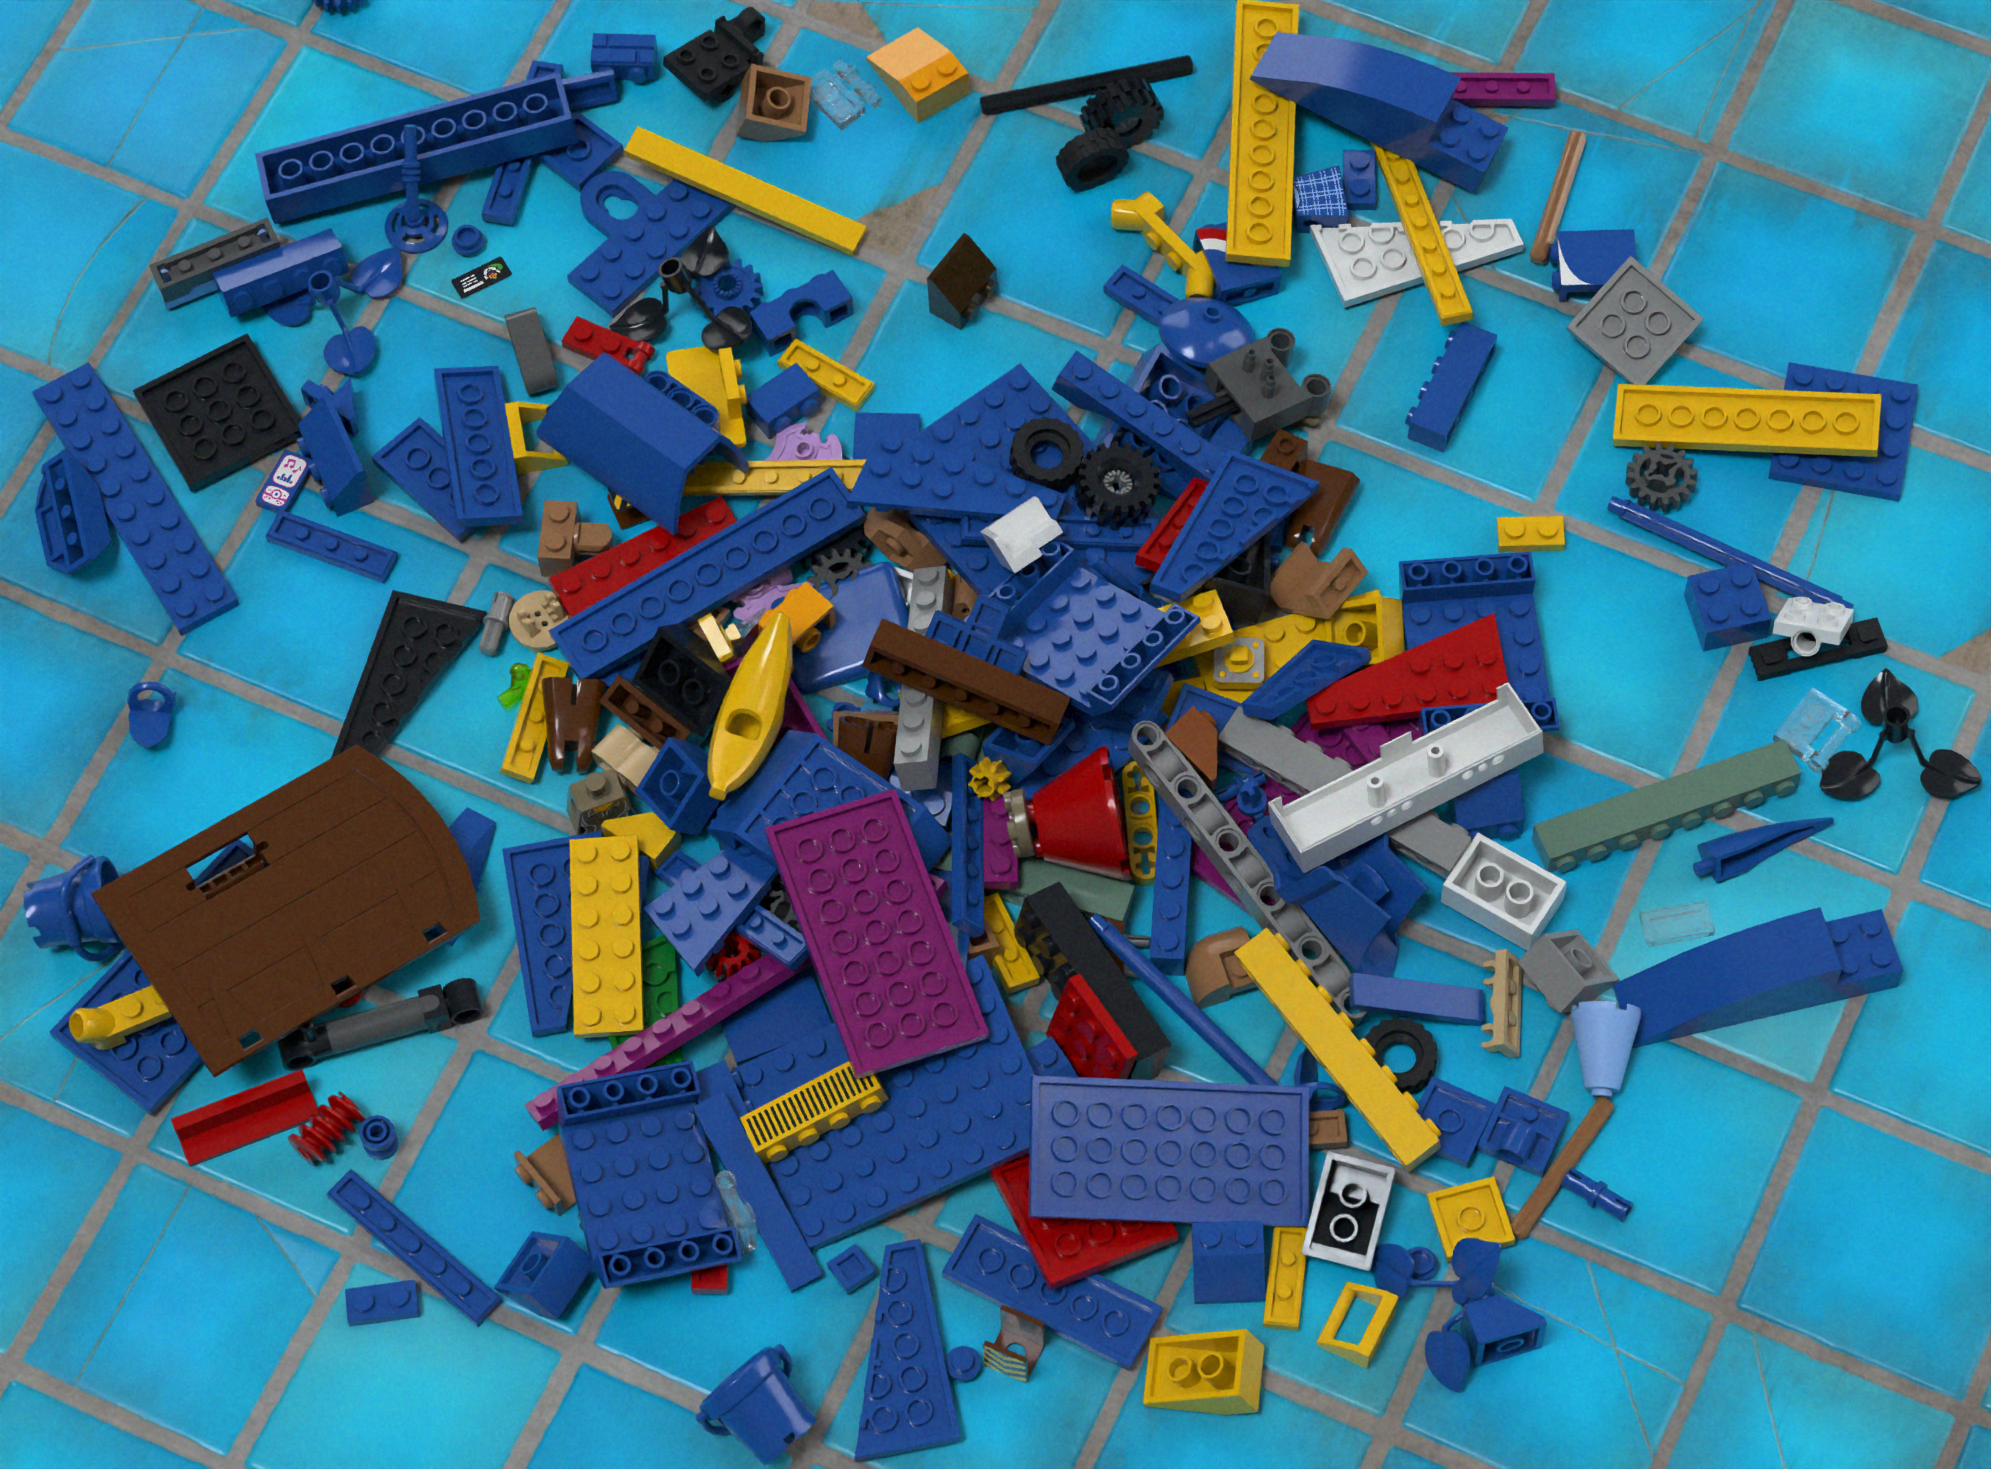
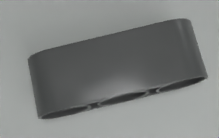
[504,307,559,395]

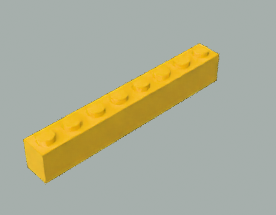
[1234,927,1442,1173]

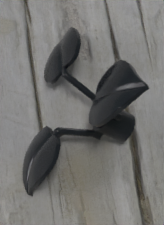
[609,225,753,352]
[1819,668,1982,800]

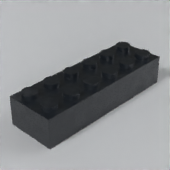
[1014,881,1171,1080]

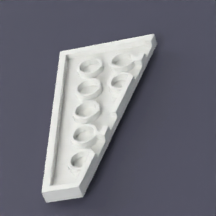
[1310,219,1524,308]

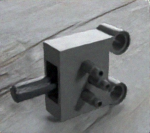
[1186,328,1331,443]

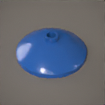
[1159,297,1255,368]

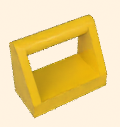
[505,401,568,475]
[1316,1282,1399,1369]

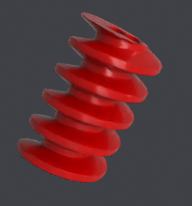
[288,1091,365,1166]

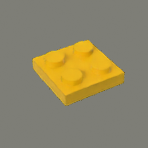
[1426,1176,1515,1262]

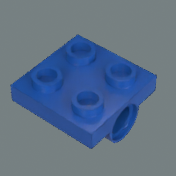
[1477,1086,1569,1177]

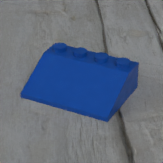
[1093,343,1226,501]

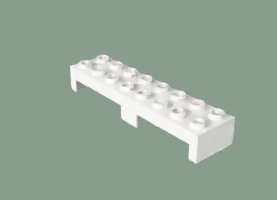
[1268,682,1544,873]

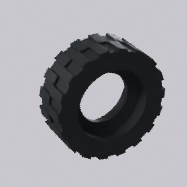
[1056,127,1129,191]
[1009,417,1084,491]
[1364,1017,1437,1095]

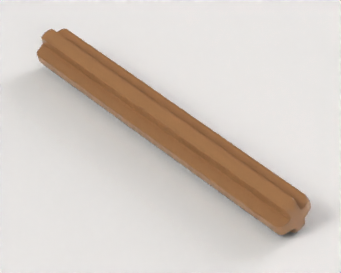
[1530,130,1586,265]
[1510,1096,1614,1240]

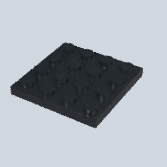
[133,333,301,492]

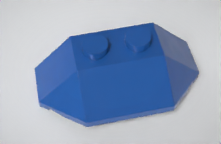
[35,449,111,576]

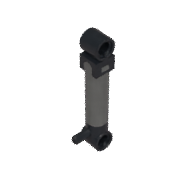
[277,978,484,1071]

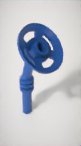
[385,125,448,254]

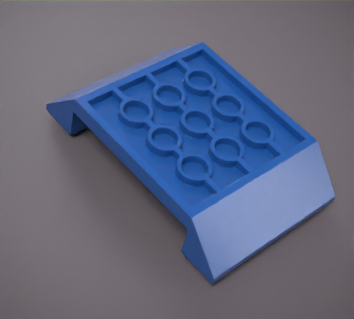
[963,538,1201,717]
[1399,552,1560,736]
[707,730,952,873]
[556,1060,743,1289]

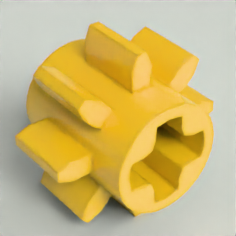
[968,757,1012,801]

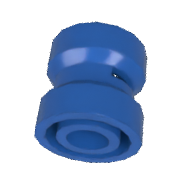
[359,1115,399,1161]

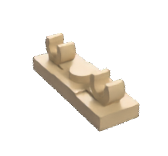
[1481,949,1522,1058]

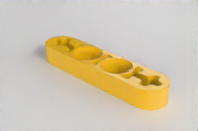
[1122,761,1158,886]

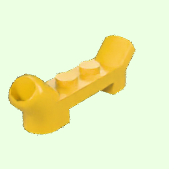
[1111,191,1217,299]
[69,985,172,1050]

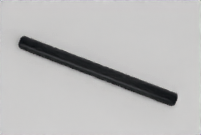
[980,55,1193,114]

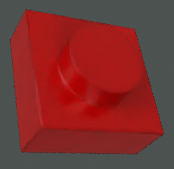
[691,1264,729,1294]

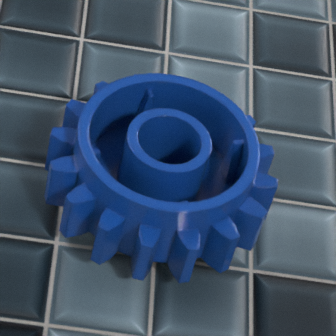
[693,259,764,319]

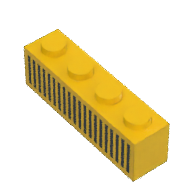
[740,1061,888,1164]

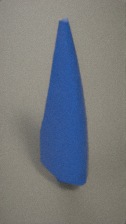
[1693,817,1834,883]

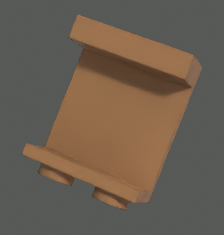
[1269,541,1368,619]
[513,1133,577,1217]

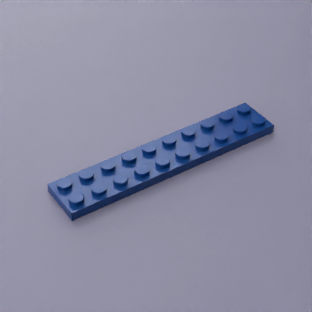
[32,362,239,636]
[549,467,867,679]

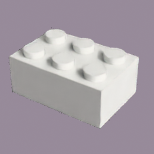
[1441,833,1567,951]

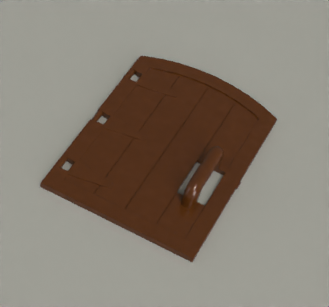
[91,744,480,1078]

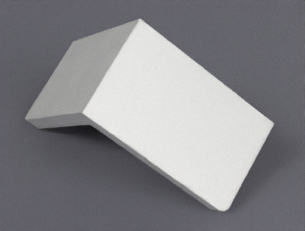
[980,496,1063,573]

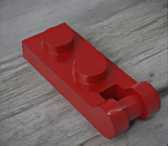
[561,316,655,376]

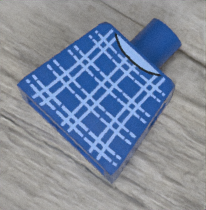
[1292,166,1349,233]

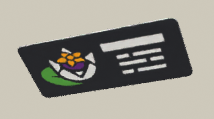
[451,257,512,299]

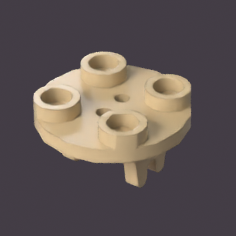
[509,590,569,654]

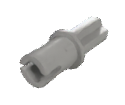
[479,591,515,656]

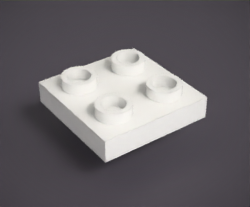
[1773,597,1854,656]

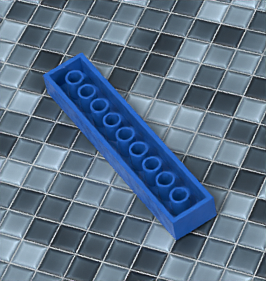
[255,72,579,224]

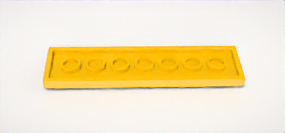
[1613,384,1881,457]

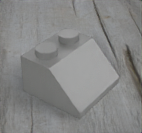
[1517,929,1620,1014]

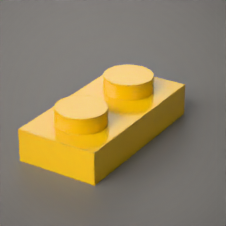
[1496,516,1565,552]

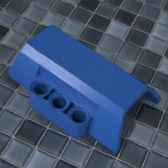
[536,352,749,535]

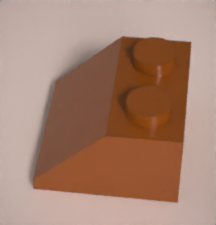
[1164,706,1217,793]

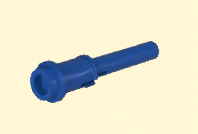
[1088,554,1166,608]

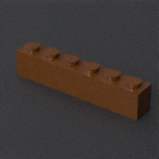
[862,618,1070,746]

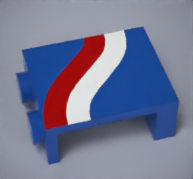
[1192,222,1282,306]

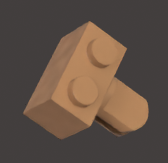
[537,500,614,577]

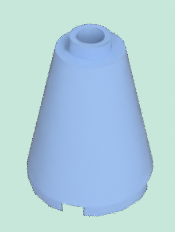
[1571,1001,1641,1099]

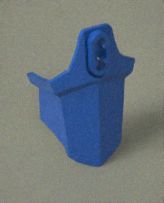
[1247,816,1428,977]

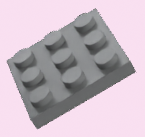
[1566,256,1704,385]

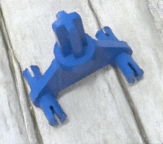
[1215,769,1268,823]

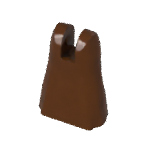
[1285,459,1360,558]
[542,677,607,773]
[838,716,898,781]

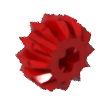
[705,930,762,982]

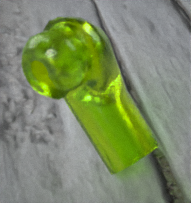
[497,663,531,710]

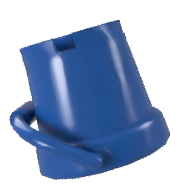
[24,854,124,962]
[696,1344,817,1465]

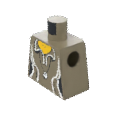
[566,770,637,835]

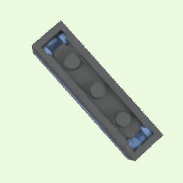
[149,217,281,310]

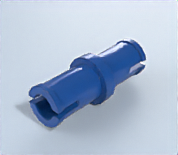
[1561,1167,1633,1222]

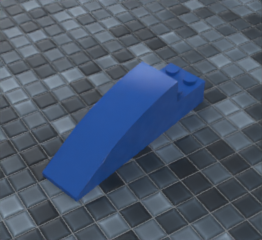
[1250,32,1508,194]
[1613,907,1903,1049]

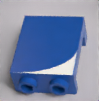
[1550,229,1637,302]

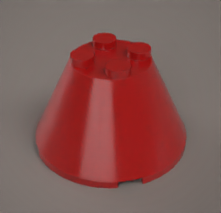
[1027,746,1132,881]

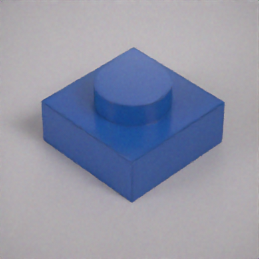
[827,1244,876,1295]

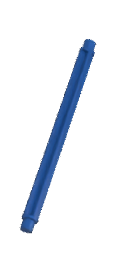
[1607,496,1854,609]
[1088,913,1279,1086]

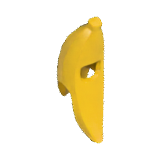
[707,612,792,800]

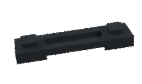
[1748,617,1888,681]

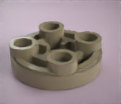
[1003,788,1036,858]

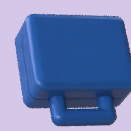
[770,562,910,694]

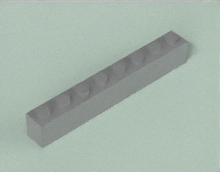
[894,566,954,791]
[1217,706,1471,879]

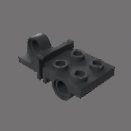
[663,7,765,103]

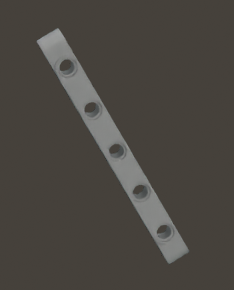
[1128,721,1368,1027]

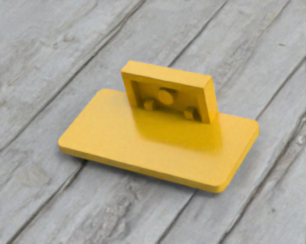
[666,346,747,448]

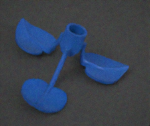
[262,247,403,375]
[1373,1238,1502,1392]

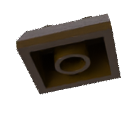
[927,233,998,330]

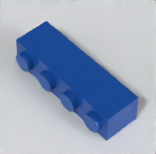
[212,228,350,317]
[1405,322,1497,453]

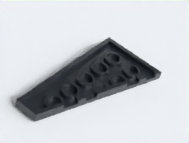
[331,590,487,758]

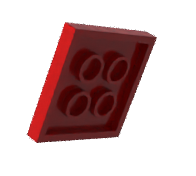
[1045,974,1138,1079]

